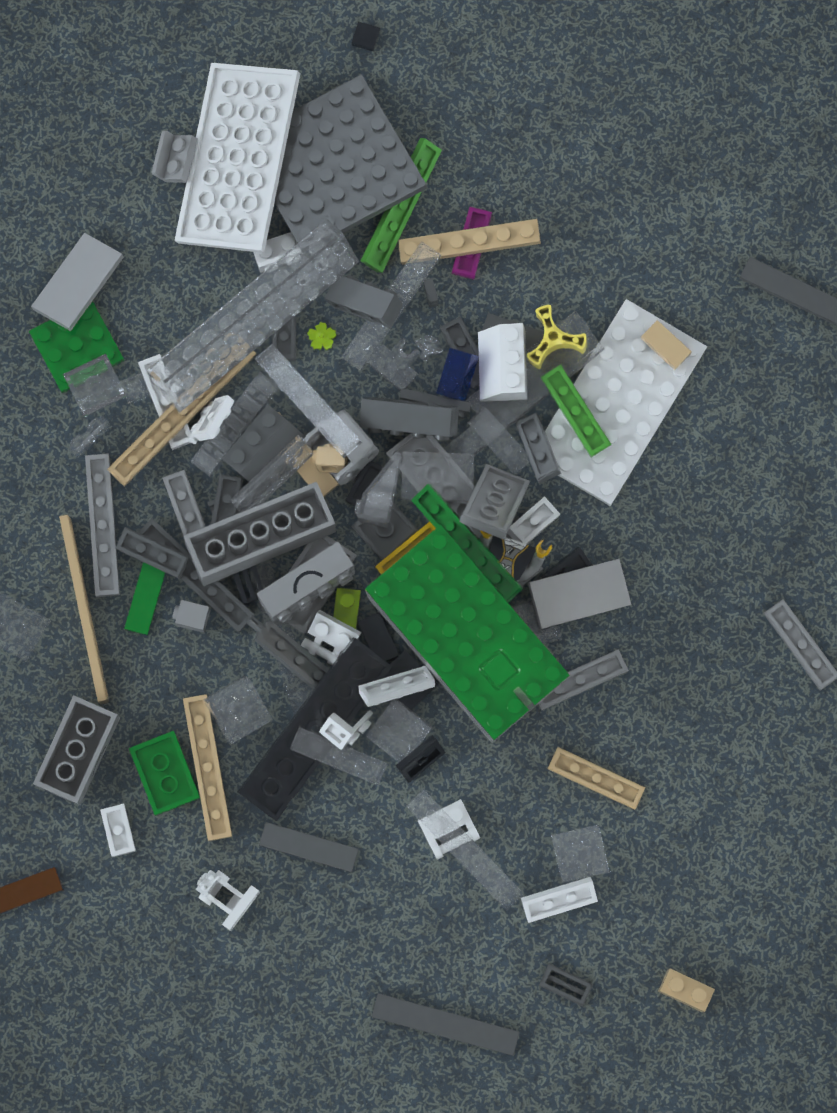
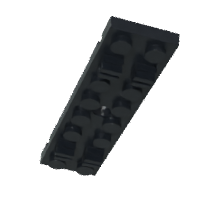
[237,637,392,821]

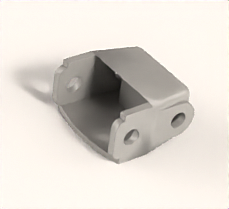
[303,410,379,486]

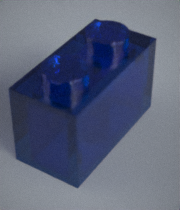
[436,348,479,401]

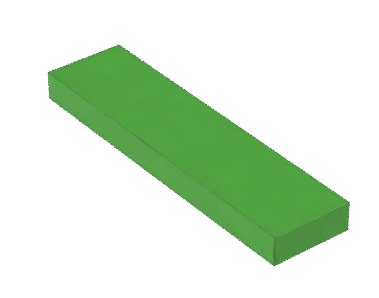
[540,364,611,458]

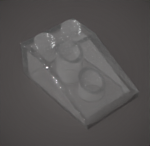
[354,452,402,528]

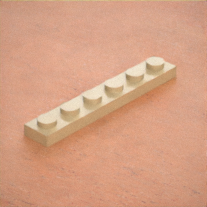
[398,219,541,265]
[183,694,232,841]

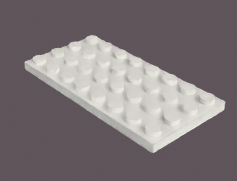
[175,63,300,253]
[545,299,707,506]

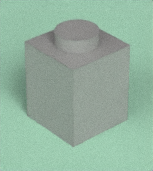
[173,600,211,633]

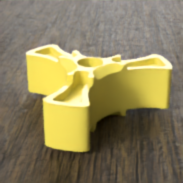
[527,305,587,369]

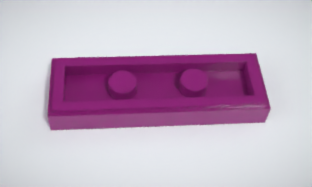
[452,207,492,280]

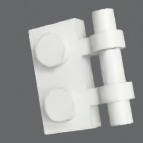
[188,395,234,444]
[301,610,362,665]

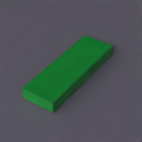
[124,562,166,636]

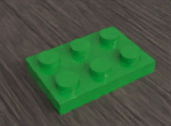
[129,731,200,816]

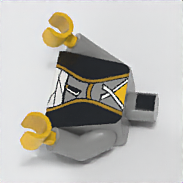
[480,530,552,583]

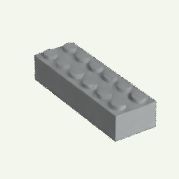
[183,482,336,586]

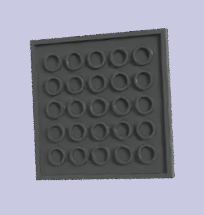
[274,74,427,254]

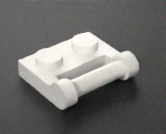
[418,799,480,860]

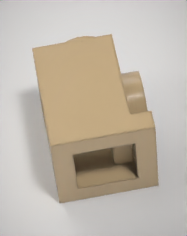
[312,444,348,473]

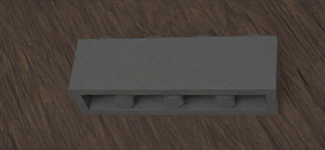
[360,397,459,440]

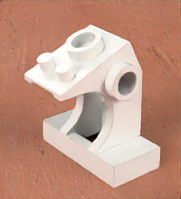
[196,870,260,931]

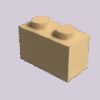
[658,969,715,1012]

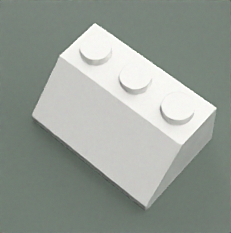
[478,323,527,402]

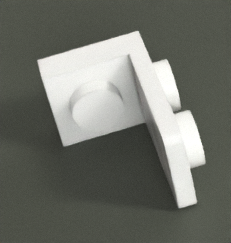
[319,710,373,750]

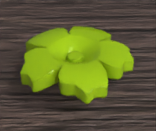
[307,322,336,350]

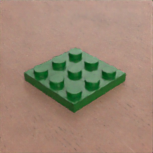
[29,301,125,393]

